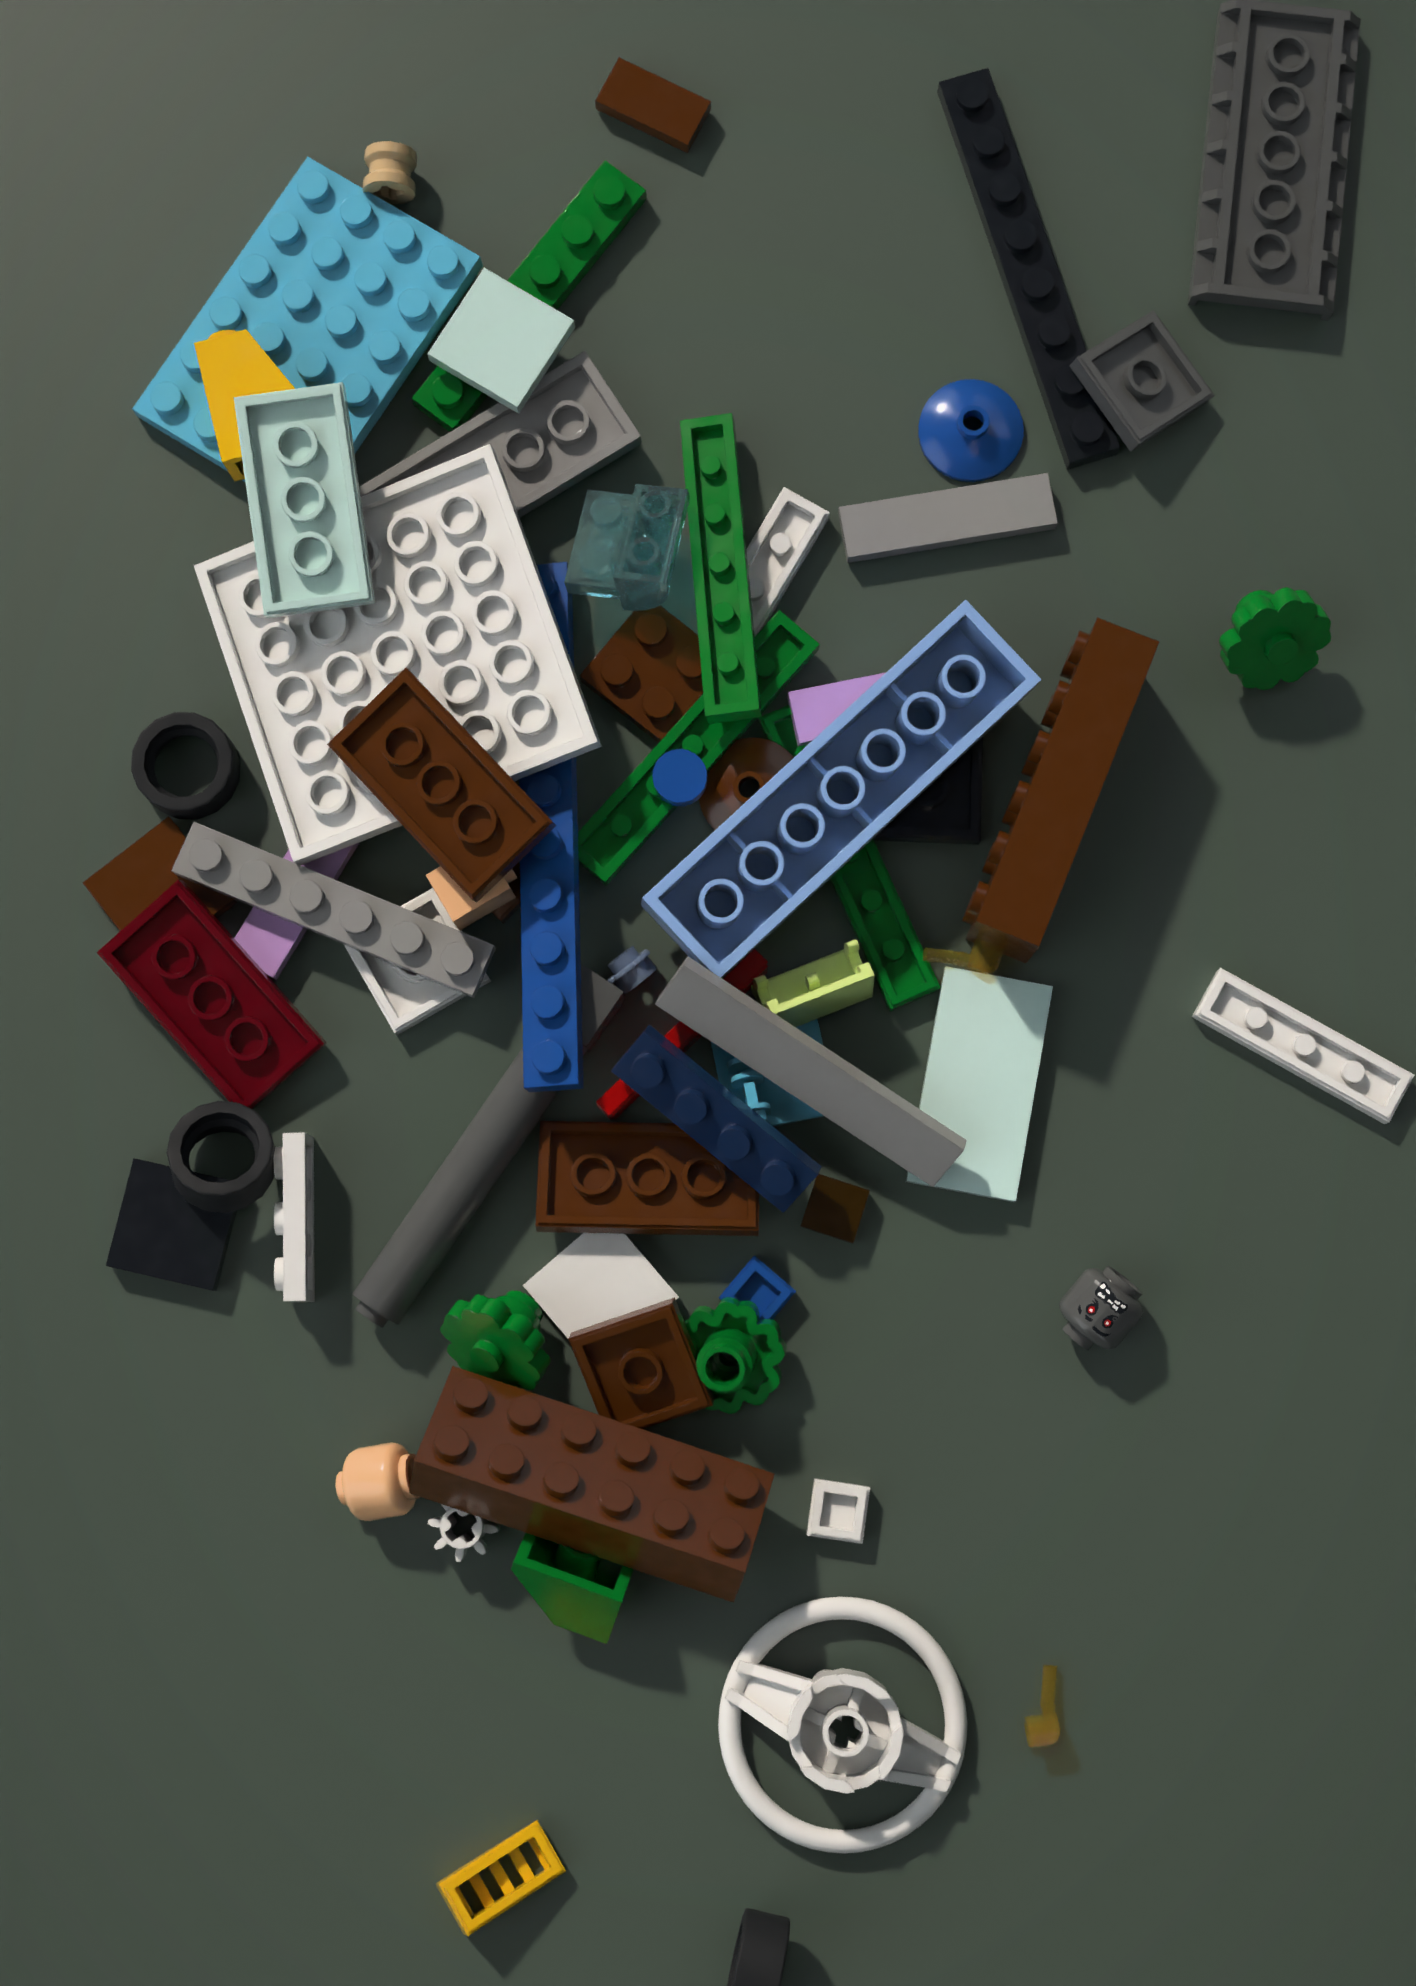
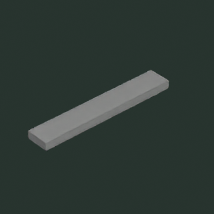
[655,956,967,1187]

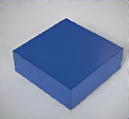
[718,1256,796,1320]

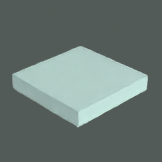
[427,267,575,414]

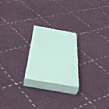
[234,382,375,618]
[906,966,1053,1202]

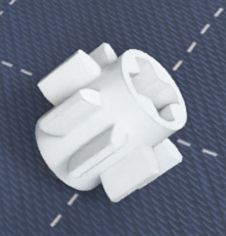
[428,1504,500,1562]

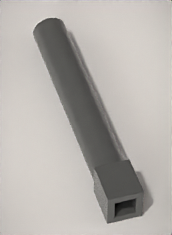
[352,963,626,1328]

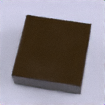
[800,1174,870,1244]

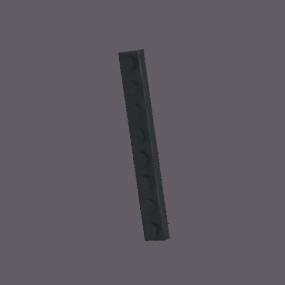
[937,68,1120,470]

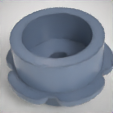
[607,946,657,994]

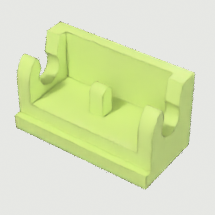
[751,939,875,1027]

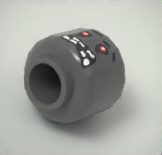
[1059,1265,1143,1350]

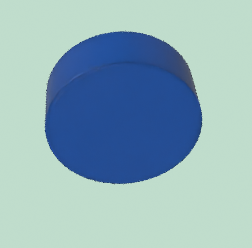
[652,749,707,806]

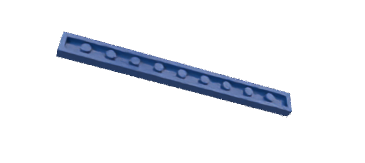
[519,562,584,1093]

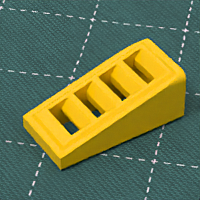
[436,1820,566,1936]

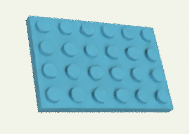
[132,156,483,482]

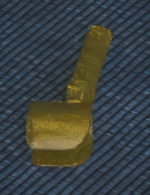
[923,940,1004,974]
[1024,1665,1060,1747]

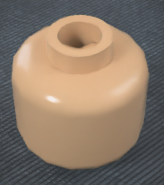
[336,1442,420,1521]

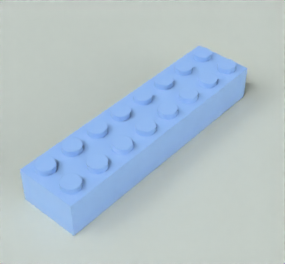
[641,599,1041,979]

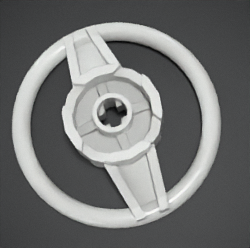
[718,1597,967,1853]

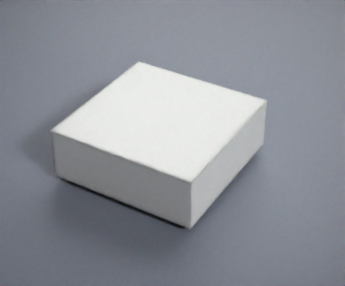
[806,1478,870,1544]

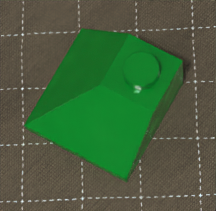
[511,1533,634,1644]

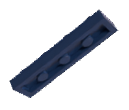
[611,1024,822,1213]

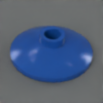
[918,379,1024,482]

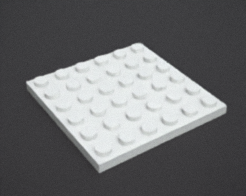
[194,444,602,865]

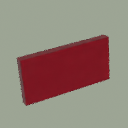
[97,879,327,1110]

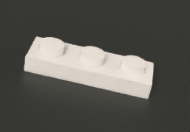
[274,1133,315,1303]

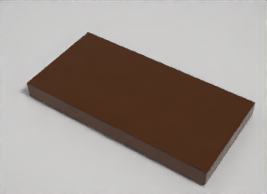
[327,668,557,903]
[535,1121,759,1236]

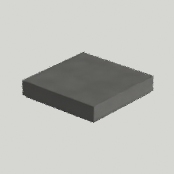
[1070,310,1215,452]

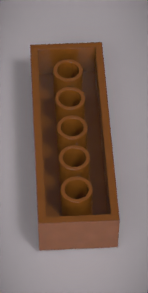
[962,617,1159,963]
[409,1366,775,1603]

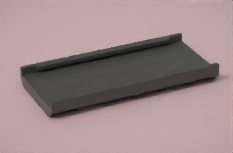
[1188,0,1360,321]

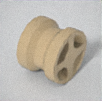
[363,141,417,204]

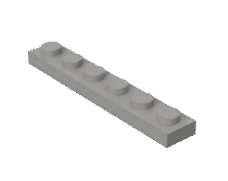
[171,822,496,998]

